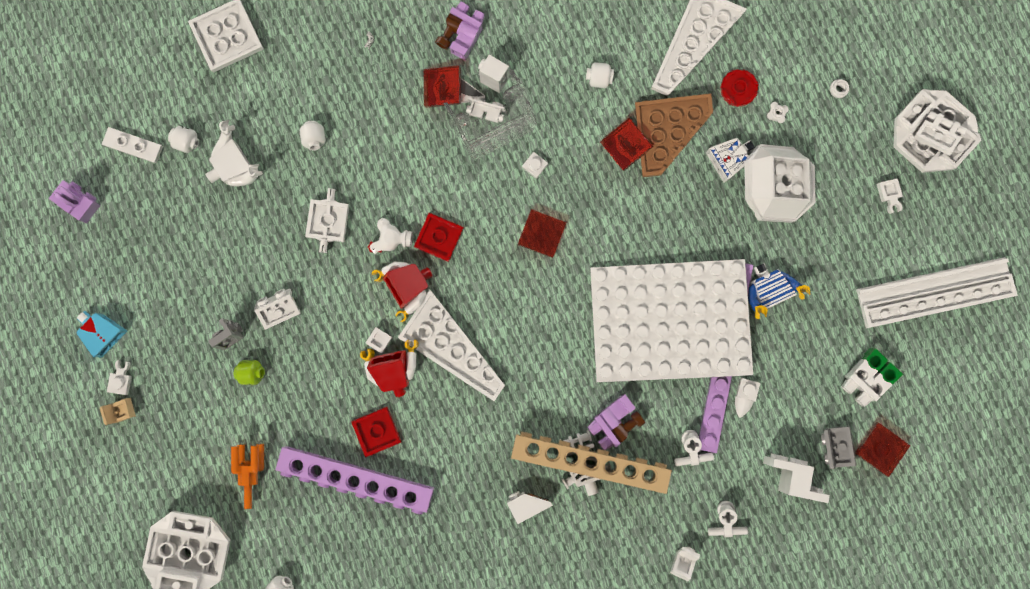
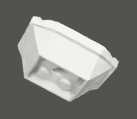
[893,89,981,173]
[744,144,816,223]
[142,511,231,589]

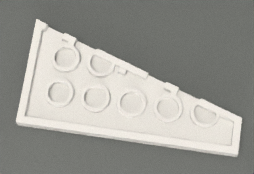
[651,0,747,96]
[398,290,505,401]

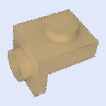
[100,398,136,425]

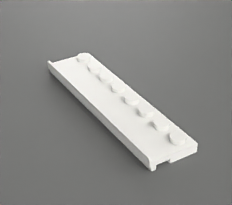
[856,257,1018,328]

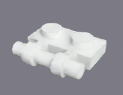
[914,111,967,156]

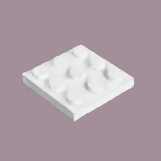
[188,0,264,73]

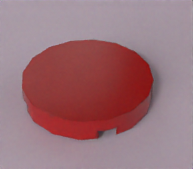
[720,69,758,107]

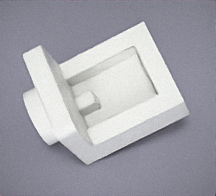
[670,547,700,581]

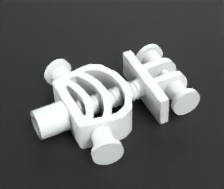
[560,430,612,496]

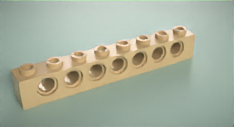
[511,431,672,494]

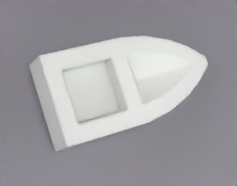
[735,378,760,418]

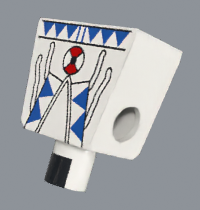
[706,138,755,183]

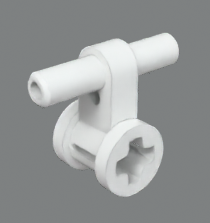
[674,430,714,466]
[708,501,748,537]

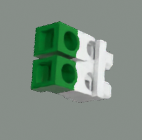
[841,348,903,407]

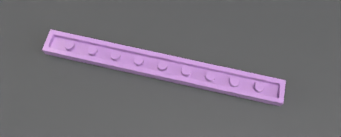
[699,263,753,453]

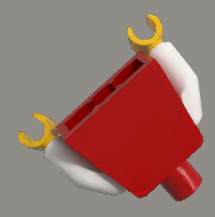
[372,262,432,322]
[360,339,418,397]

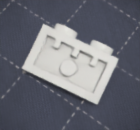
[254,289,300,330]

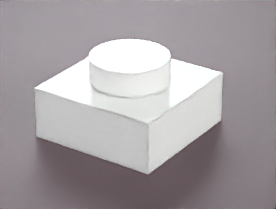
[522,152,548,179]
[366,327,393,354]

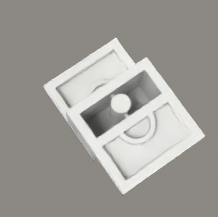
[763,453,830,503]

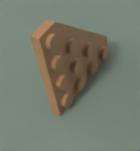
[635,93,713,178]

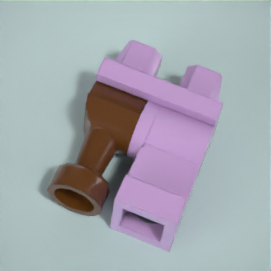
[435,1,485,61]
[587,394,645,450]

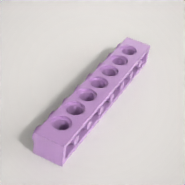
[275,446,434,515]

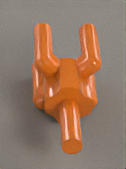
[231,444,264,509]

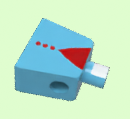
[76,311,128,358]

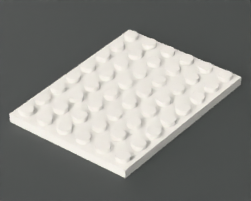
[590,259,753,382]

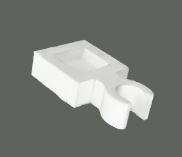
[877,178,903,214]
[107,360,132,395]

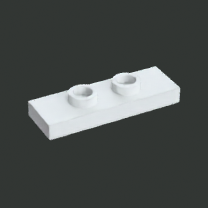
[102,127,163,164]

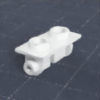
[466,97,507,123]

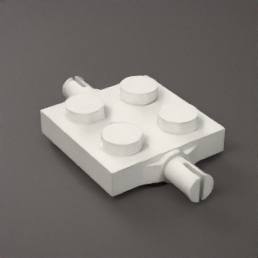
[305,188,350,253]

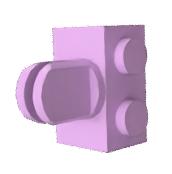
[49,180,101,223]

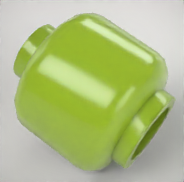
[233,360,265,385]

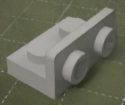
[208,318,244,350]

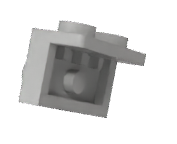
[821,426,857,469]

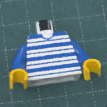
[748,263,811,319]

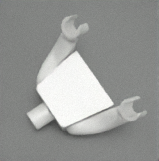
[205,120,263,187]

